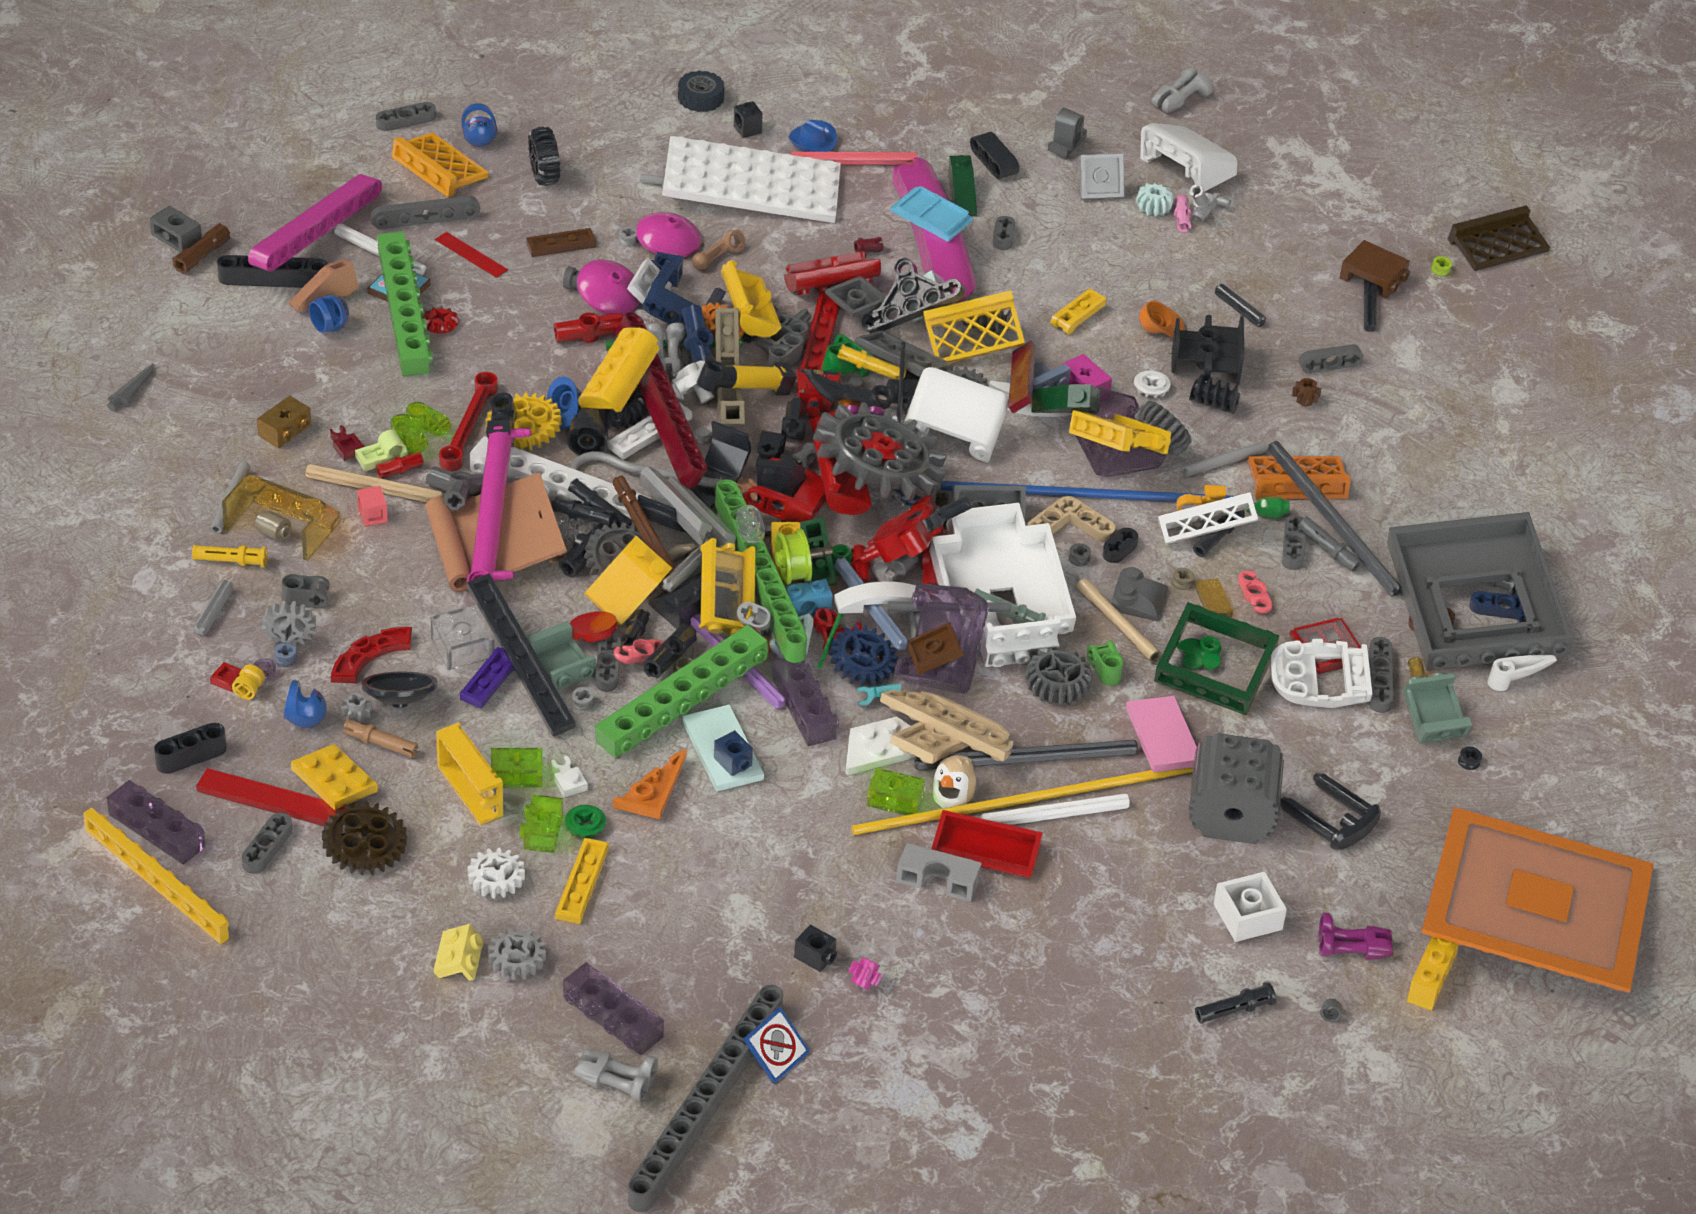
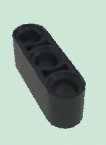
[970,132,1019,179]
[154,723,227,774]

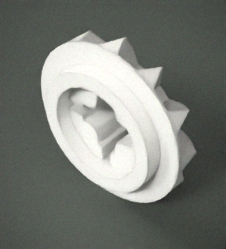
[1134,370,1170,399]

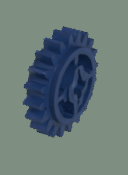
[829,625,898,687]

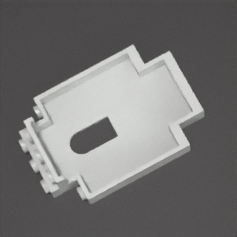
[929,503,1076,667]

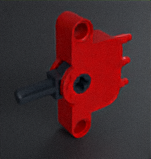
[860,495,972,563]

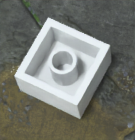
[1214,872,1287,942]

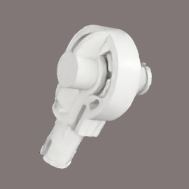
[671,361,714,404]

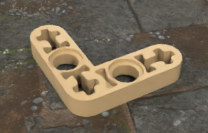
[1027,496,1115,542]

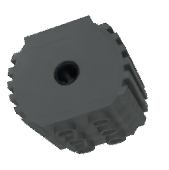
[1189,733,1284,844]

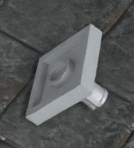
[1079,153,1124,199]

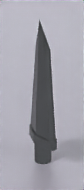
[107,363,154,411]

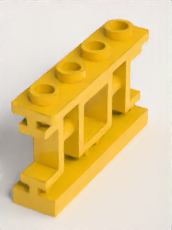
[1069,410,1171,454]

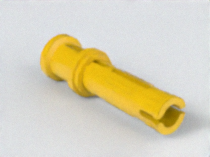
[192,545,268,568]

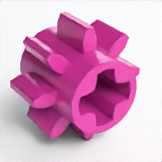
[848,957,883,990]

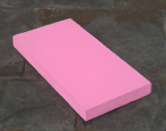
[1126,696,1197,772]

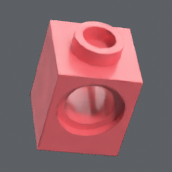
[357,486,388,526]

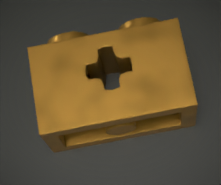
[257,395,311,448]

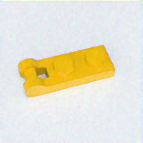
[1050,288,1107,335]

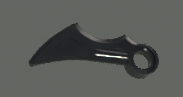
[805,369,894,409]

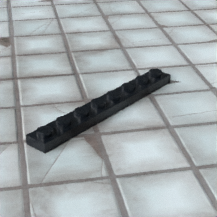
[467,573,576,737]

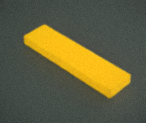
[555,838,609,925]

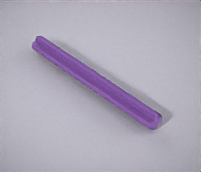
[690,614,786,709]

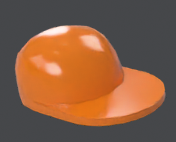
[1139,300,1185,338]

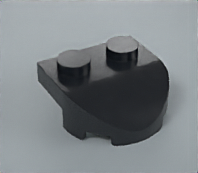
[757,455,806,503]

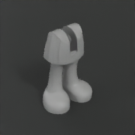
[1151,67,1212,114]
[646,323,686,380]
[574,1049,658,1102]

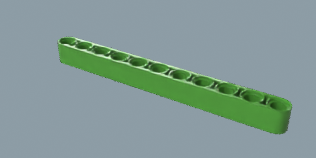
[715,480,807,663]

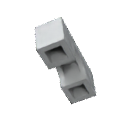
[896,843,981,902]

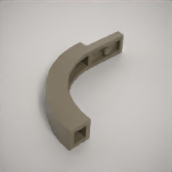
[715,308,745,427]

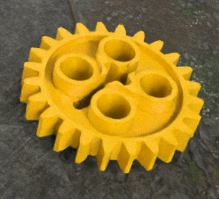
[485,392,562,451]

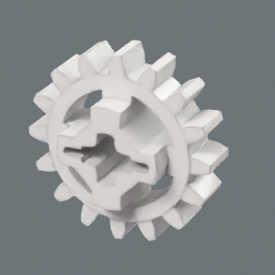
[468,848,525,899]

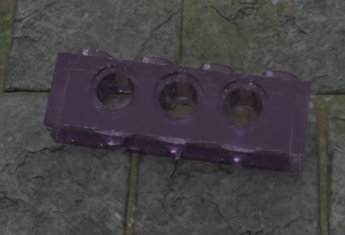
[772,658,839,746]
[107,780,206,865]
[563,962,664,1055]

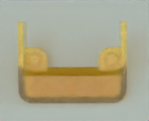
[222,475,340,561]

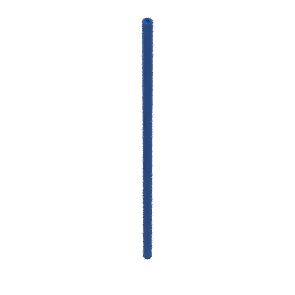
[940,481,1234,502]

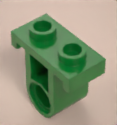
[821,334,874,377]

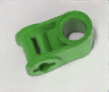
[1087,640,1123,686]

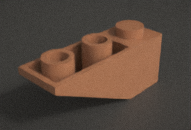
[289,259,359,312]

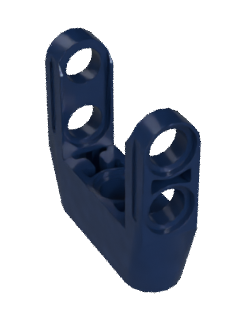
[643,260,726,334]

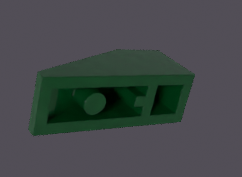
[948,155,977,216]
[1031,384,1100,413]
[800,517,837,586]

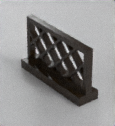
[1448,205,1550,271]

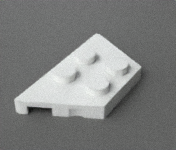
[846,717,915,776]

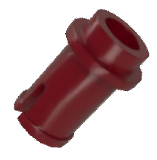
[854,237,883,253]

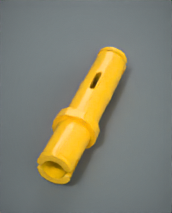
[837,344,906,379]

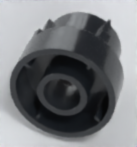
[567,409,608,456]

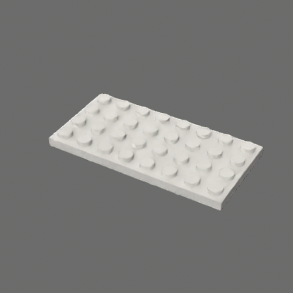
[662,136,841,223]

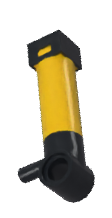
[696,355,797,395]

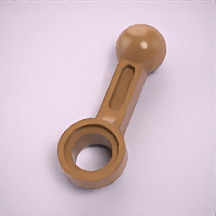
[692,230,745,270]

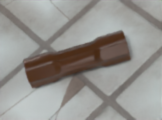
[172,223,231,274]

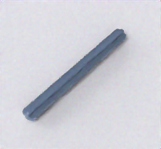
[834,558,909,650]

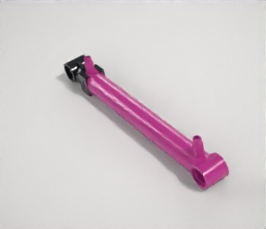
[467,392,531,601]

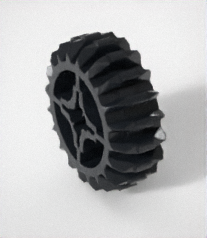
[528,126,561,186]
[585,385,646,429]

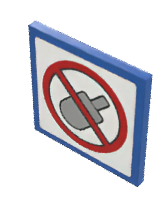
[743,1007,810,1083]

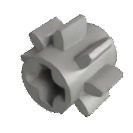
[341,693,372,723]

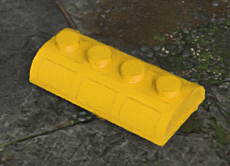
[721,260,781,337]
[578,328,660,412]

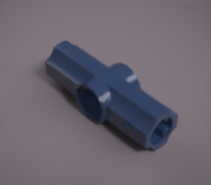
[682,305,714,363]

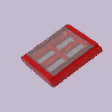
[1289,618,1361,674]

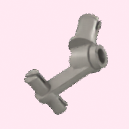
[1190,184,1231,222]
[872,555,920,605]

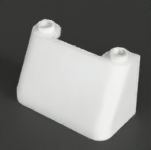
[1140,123,1237,192]
[903,367,1009,463]

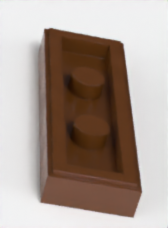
[526,228,596,257]

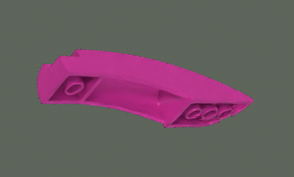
[892,157,976,305]

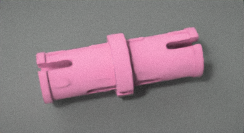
[1174,194,1192,232]

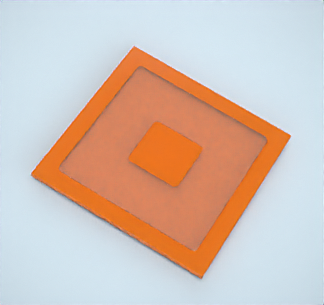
[1421,807,1654,993]

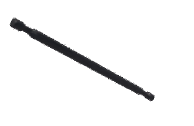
[897,342,906,423]

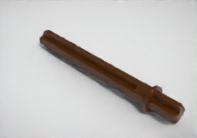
[613,475,676,578]

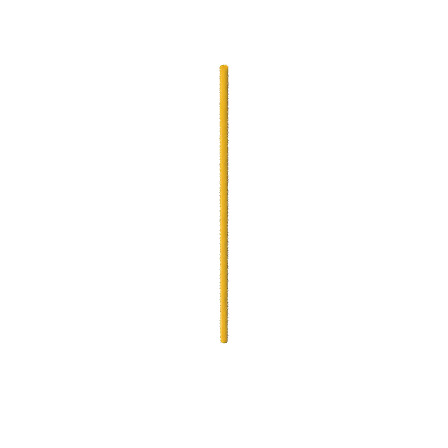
[851,767,1193,835]

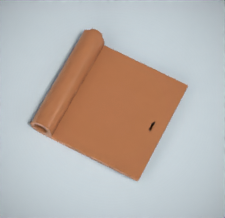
[425,472,567,592]

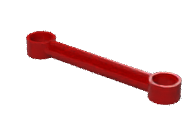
[439,372,498,472]

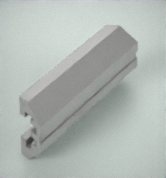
[640,466,737,548]

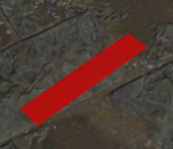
[434,232,508,278]

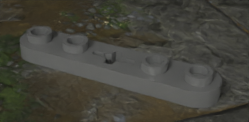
[370,196,481,229]

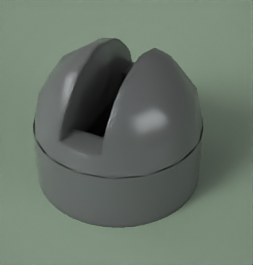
[1320,999,1343,1022]

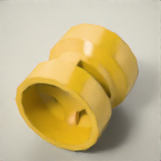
[232,664,265,700]

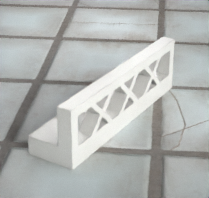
[1158,493,1258,544]

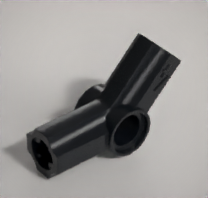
[781,398,807,439]

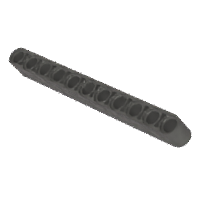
[628,985,783,1212]

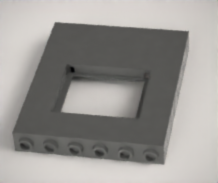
[1387,512,1573,670]

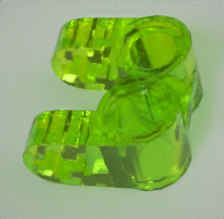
[390,402,451,454]

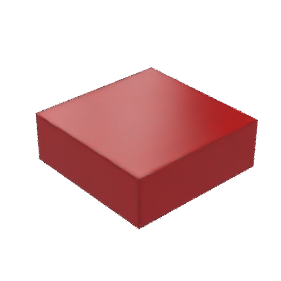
[210,662,242,692]

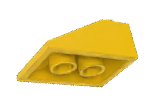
[584,536,672,626]

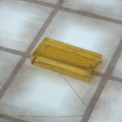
[1195,578,1233,617]

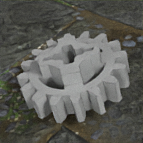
[262,601,316,646]
[488,927,546,980]

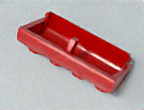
[783,251,881,295]
[813,440,872,516]

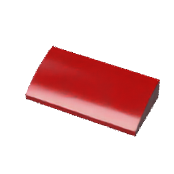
[931,810,1043,879]

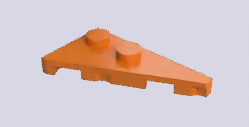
[613,749,687,820]

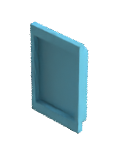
[890,186,973,242]

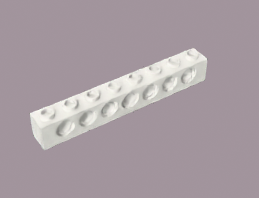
[470,436,651,532]

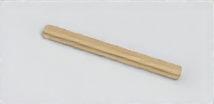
[306,464,443,503]

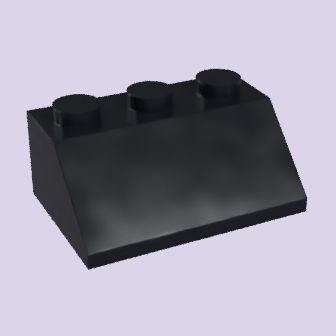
[648,571,737,629]

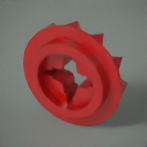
[422,306,459,334]

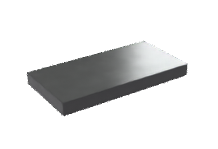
[855,330,954,377]

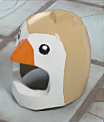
[933,755,977,808]

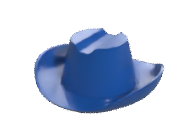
[788,120,837,152]

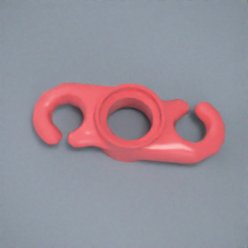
[1238,570,1273,614]
[614,639,664,664]

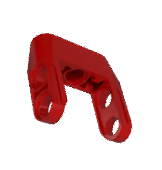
[744,458,826,522]

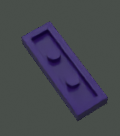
[460,647,514,709]

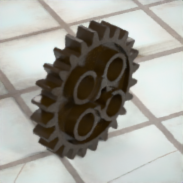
[322,801,407,875]

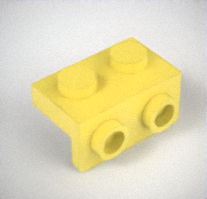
[433,924,483,981]

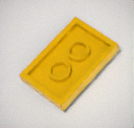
[291,744,378,810]

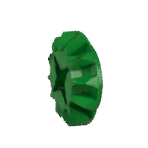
[565,805,606,839]

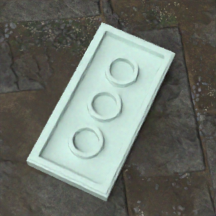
[682,705,764,792]

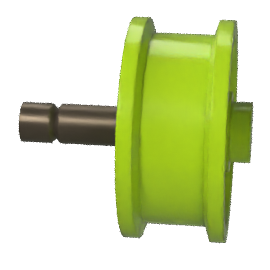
[775,529,832,585]

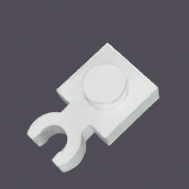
[551,756,588,798]

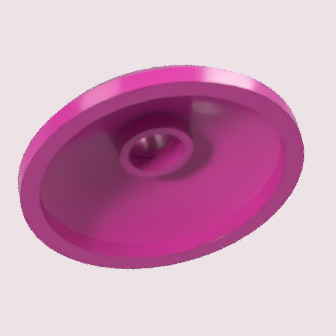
[636,212,702,258]
[577,259,640,316]

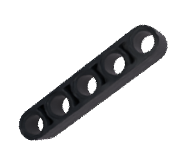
[217,255,328,288]

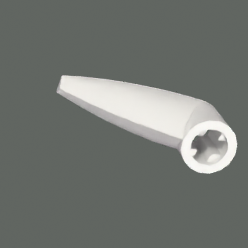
[1487,655,1557,691]

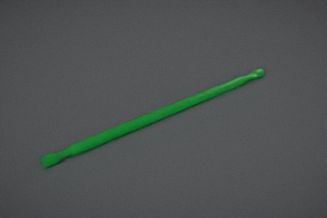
[817,613,844,668]

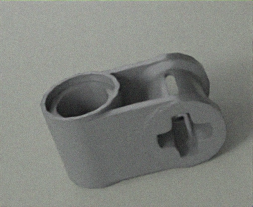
[282,574,330,608]

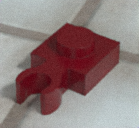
[330,425,365,461]

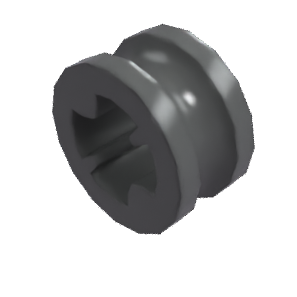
[1069,543,1091,567]

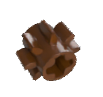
[1292,378,1321,406]

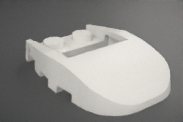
[1270,639,1372,708]

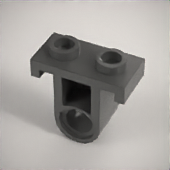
[1048,108,1087,158]

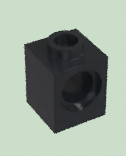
[733,101,763,138]
[794,924,837,972]

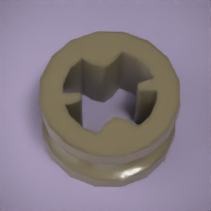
[1171,567,1195,590]

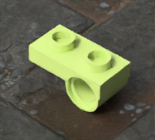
[355,430,408,471]

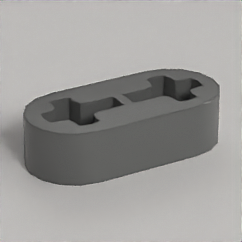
[993,216,1015,250]

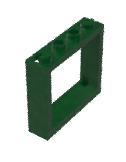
[1154,602,1280,715]

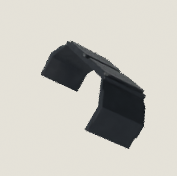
[638,421,751,533]

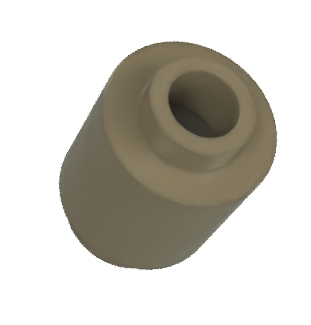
[255,511,292,542]

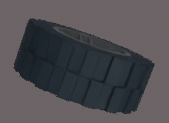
[678,71,725,112]

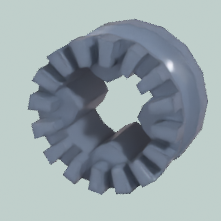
[274,643,297,667]

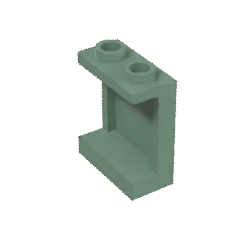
[527,621,596,690]
[1403,672,1472,744]

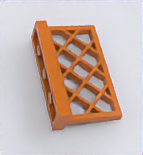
[1248,456,1351,499]

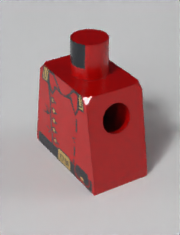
[796,368,841,417]

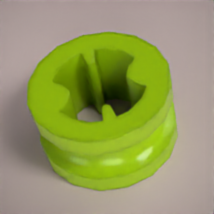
[1431,256,1452,276]

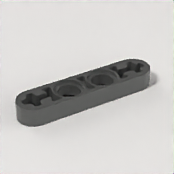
[1369,637,1393,713]

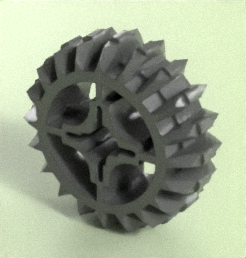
[1134,401,1192,456]
[1025,647,1093,706]

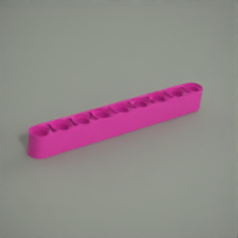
[248,174,382,272]

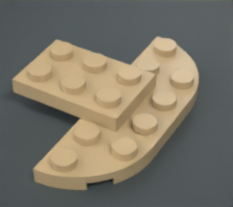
[880,689,1013,764]

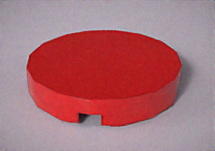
[569,611,618,642]

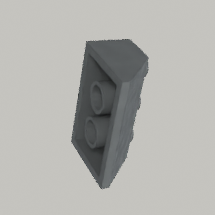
[952,485,1026,522]

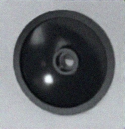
[361,671,438,708]

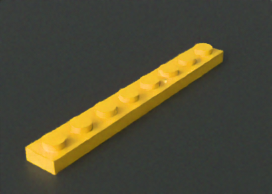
[83,807,229,944]

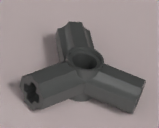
[426,466,484,511]

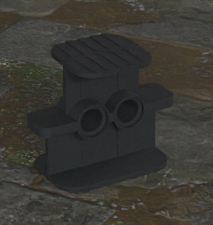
[1171,315,1245,385]

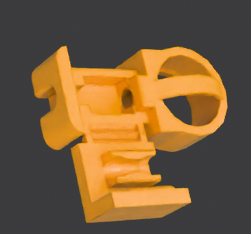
[1176,485,1227,518]

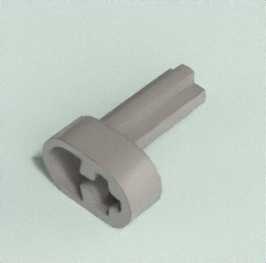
[737,602,771,637]

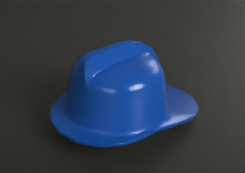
[547,377,582,430]

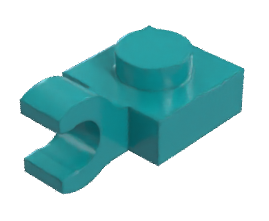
[856,683,901,706]

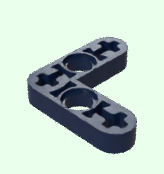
[1469,591,1531,630]

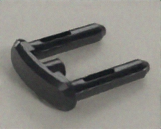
[1280,773,1381,850]

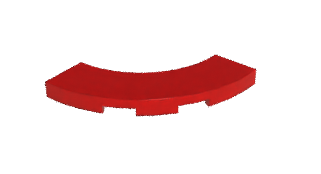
[330,627,412,684]

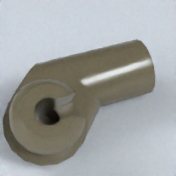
[667,543,699,561]

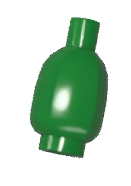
[1246,496,1290,519]

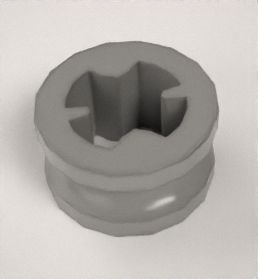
[619,226,638,247]
[572,687,595,711]

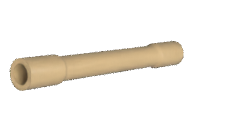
[1076,578,1161,662]

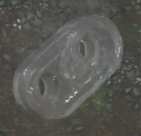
[736,505,765,543]

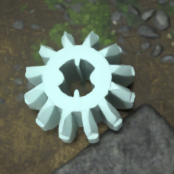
[1136,182,1173,217]

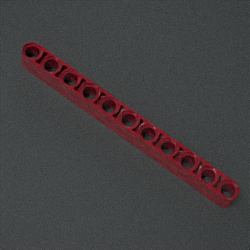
[615,312,707,489]

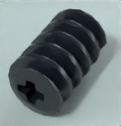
[1189,374,1240,414]

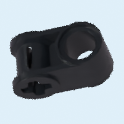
[756,430,786,467]

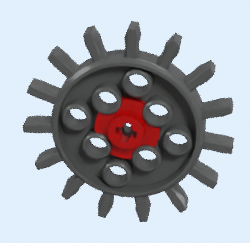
[813,402,947,501]

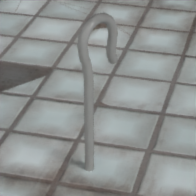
[570,451,721,488]

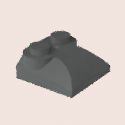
[825,276,885,318]
[1111,567,1168,621]

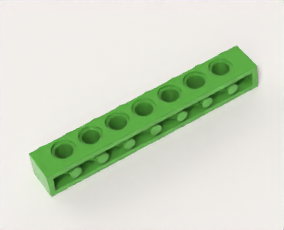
[377,231,433,376]
[595,625,768,759]

